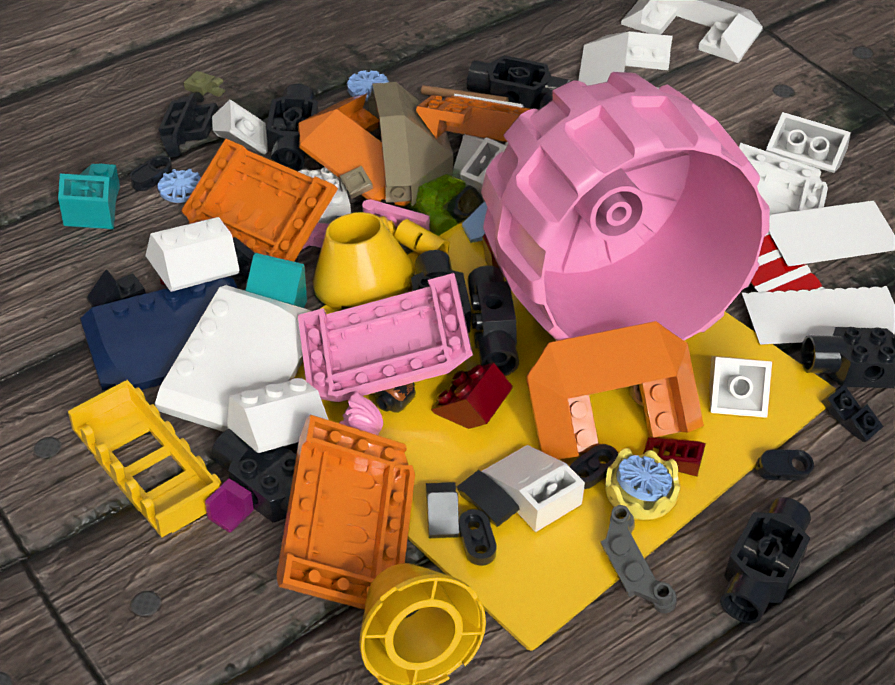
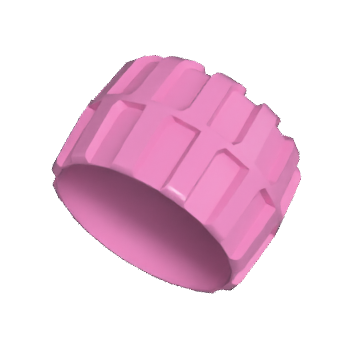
[481,72,770,341]

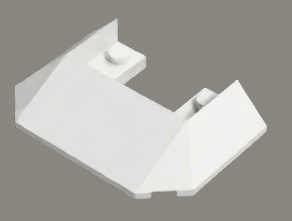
[621,0,763,63]
[579,32,673,89]

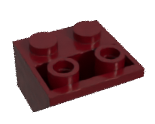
[431,362,513,429]

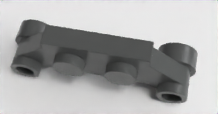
[601,505,677,613]

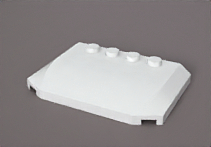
[739,143,828,215]
[155,285,311,432]

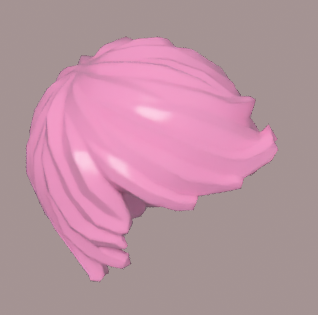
[339,392,383,435]

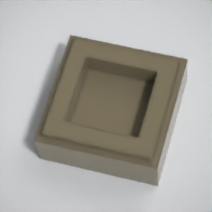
[340,166,373,199]

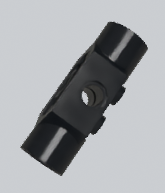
[467,55,570,109]
[266,84,319,171]
[411,250,471,333]
[467,266,519,376]
[801,327,895,388]
[211,429,297,523]
[720,497,811,624]

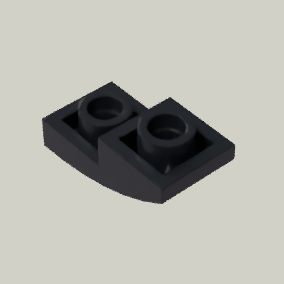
[821,384,884,442]
[457,470,520,527]

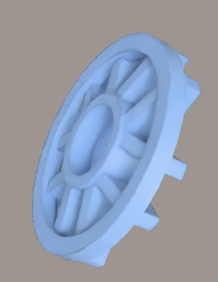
[158,169,201,203]

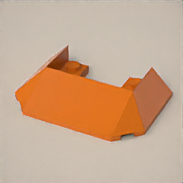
[298,93,448,206]
[416,95,531,142]
[526,321,704,459]

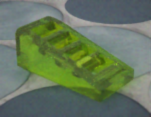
[416,174,466,212]

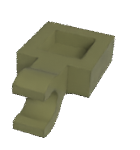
[184,71,225,97]

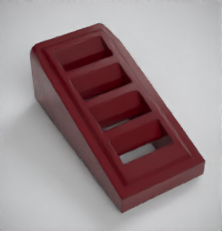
[643,437,706,477]

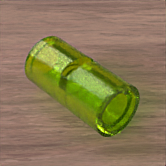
[410,193,457,236]

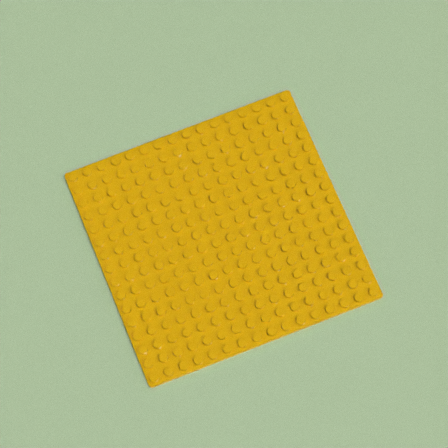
[294,219,836,651]

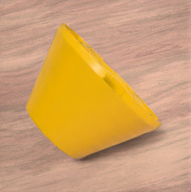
[313,212,415,310]
[359,563,486,685]

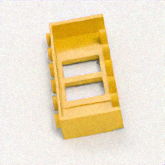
[68,380,222,538]

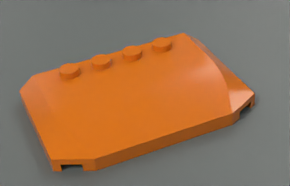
[181,139,338,261]
[276,415,415,609]

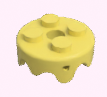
[605,448,681,520]

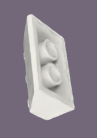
[766,112,851,173]
[145,217,239,292]
[227,378,329,453]

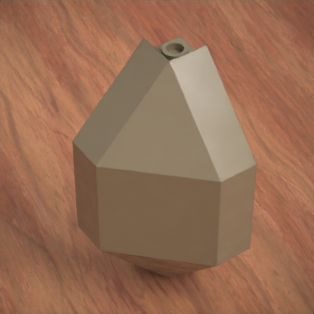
[368,82,453,206]

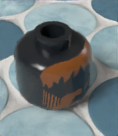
[374,382,416,413]

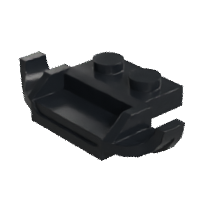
[158,92,219,157]

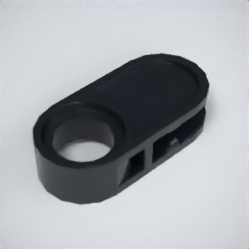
[130,155,172,191]
[756,450,814,481]

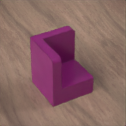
[205,479,254,532]

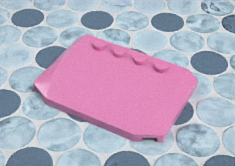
[298,273,473,402]

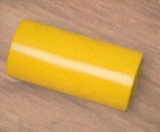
[395,219,450,254]

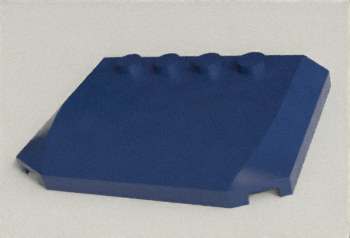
[80,277,237,391]

